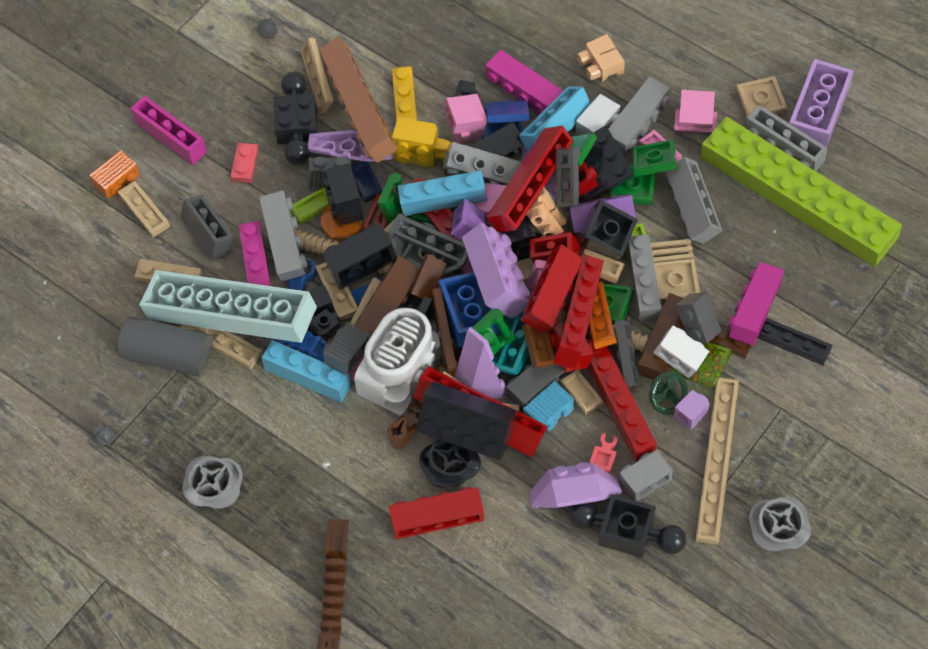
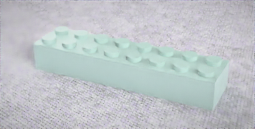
[139,270,317,343]

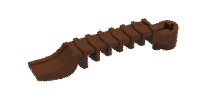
[387,337,463,449]
[317,519,349,649]

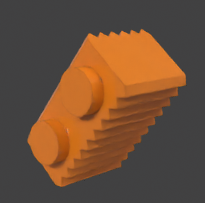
[89,150,139,199]

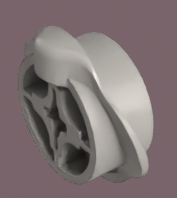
[182,456,243,509]
[749,497,811,552]

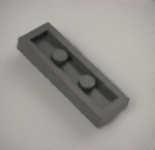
[614,320,641,388]

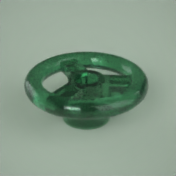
[649,371,688,415]

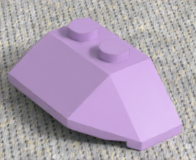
[528,462,622,508]

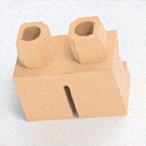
[577,34,625,82]
[526,190,567,237]

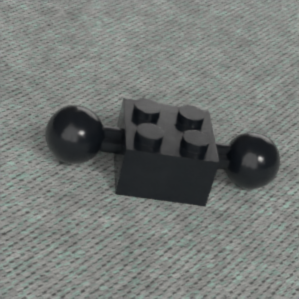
[273,71,318,165]
[568,494,687,558]

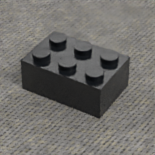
[322,223,396,290]

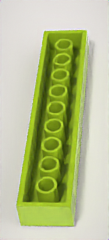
[700,116,902,267]

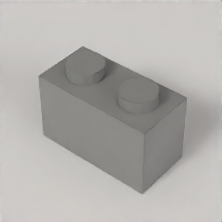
[619,450,673,501]

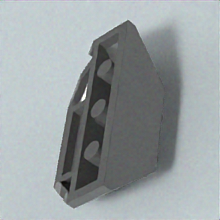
[388,214,469,277]

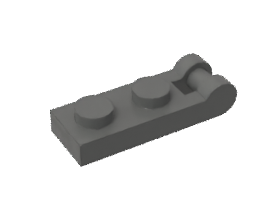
[556,147,581,208]

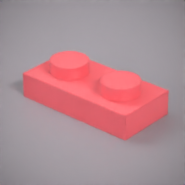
[230,143,259,183]

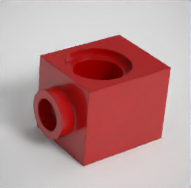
[578,161,599,197]

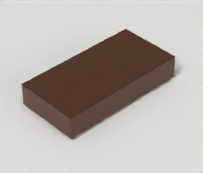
[409,254,446,300]

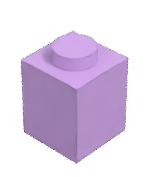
[674,390,710,430]

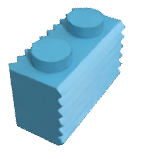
[523,381,574,431]

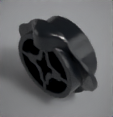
[419,439,481,488]

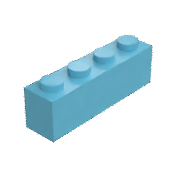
[519,86,591,153]
[398,170,487,216]
[262,340,352,403]

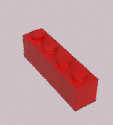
[521,244,583,334]
[389,487,484,540]

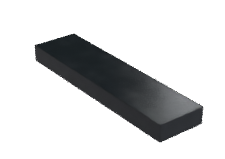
[757,318,833,366]

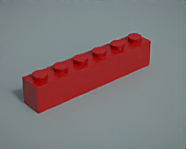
[486,125,574,232]
[553,254,604,370]
[587,338,657,463]
[413,366,548,457]

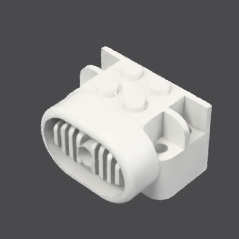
[354,308,442,416]

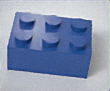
[438,272,500,348]

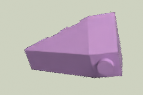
[308,127,394,162]
[455,327,506,399]

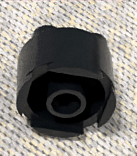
[499,215,542,262]

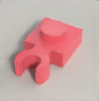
[590,433,618,474]

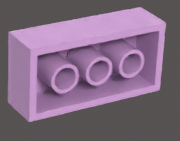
[789,59,854,147]
[462,223,530,319]

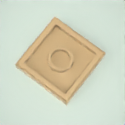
[735,76,788,118]
[654,259,700,303]

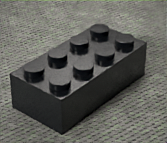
[416,382,517,460]

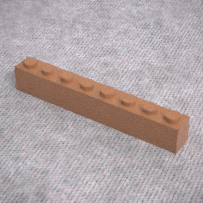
[319,36,398,163]

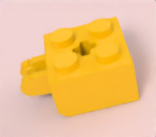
[392,117,451,168]

